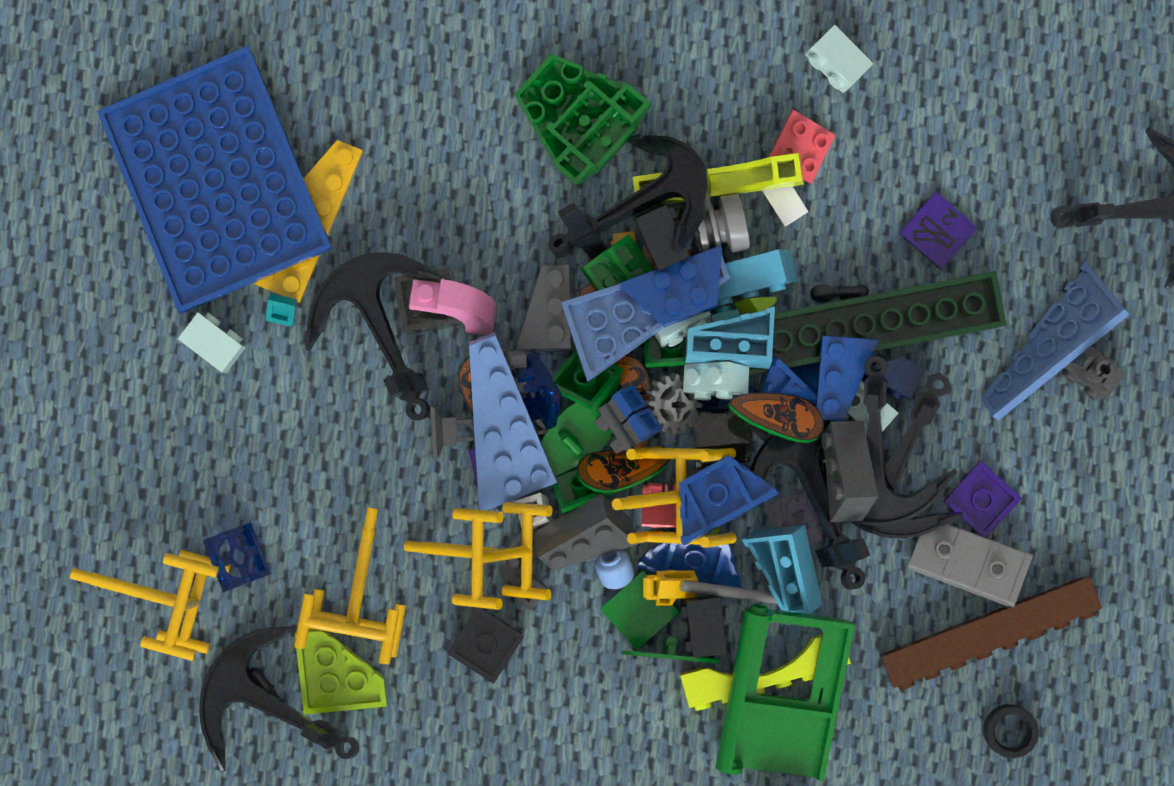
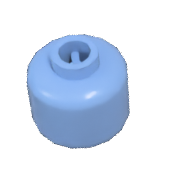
[595,550,634,589]

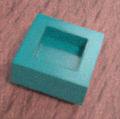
[265,293,298,327]
[711,306,740,323]

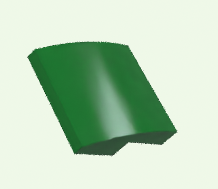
[580,234,654,291]
[600,569,681,650]

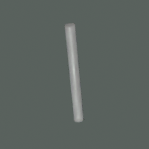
[680,580,777,604]

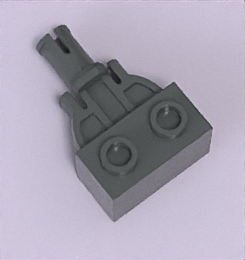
[1061,346,1127,401]

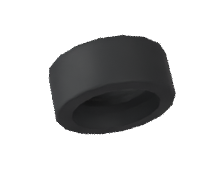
[983,704,1039,759]

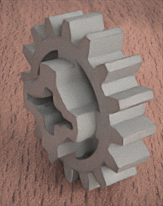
[644,373,702,434]

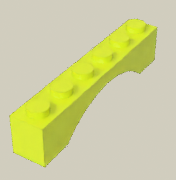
[633,153,804,204]
[679,634,851,711]

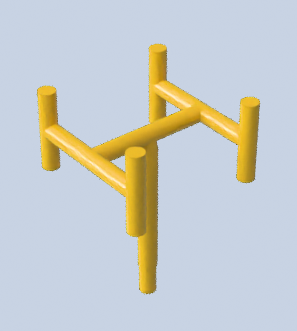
[612,446,737,548]
[404,502,553,610]
[294,507,406,665]
[70,550,232,661]

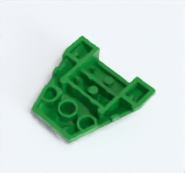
[514,53,652,186]

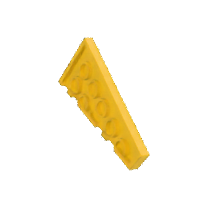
[252,140,363,303]

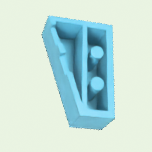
[717,249,798,306]
[685,307,775,369]
[742,525,823,614]

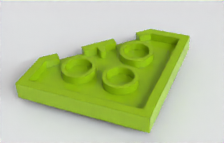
[295,629,388,714]

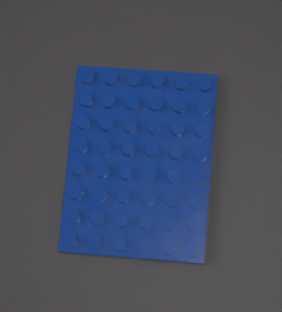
[97,46,333,314]

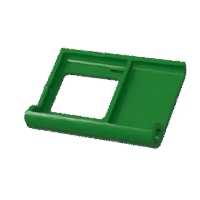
[715,603,855,781]

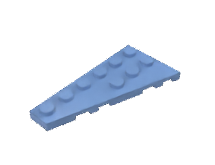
[561,256,730,382]
[981,261,1130,421]
[469,332,557,510]

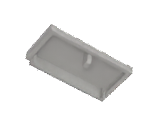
[908,524,1033,608]

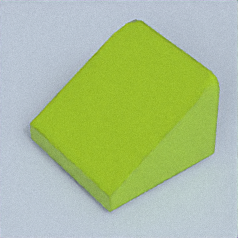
[735,297,777,315]

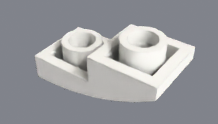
[762,186,808,227]

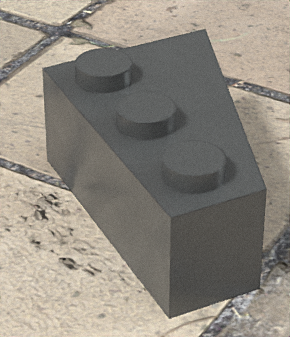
[516,264,576,353]
[821,421,878,522]
[534,493,638,570]

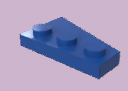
[815,335,879,421]

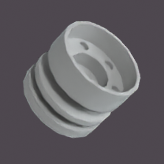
[693,193,750,254]

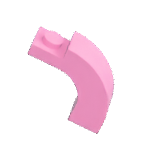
[409,279,497,335]

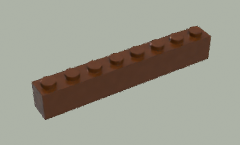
[879,576,1102,690]

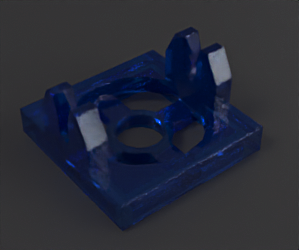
[518,352,561,430]
[203,523,271,592]

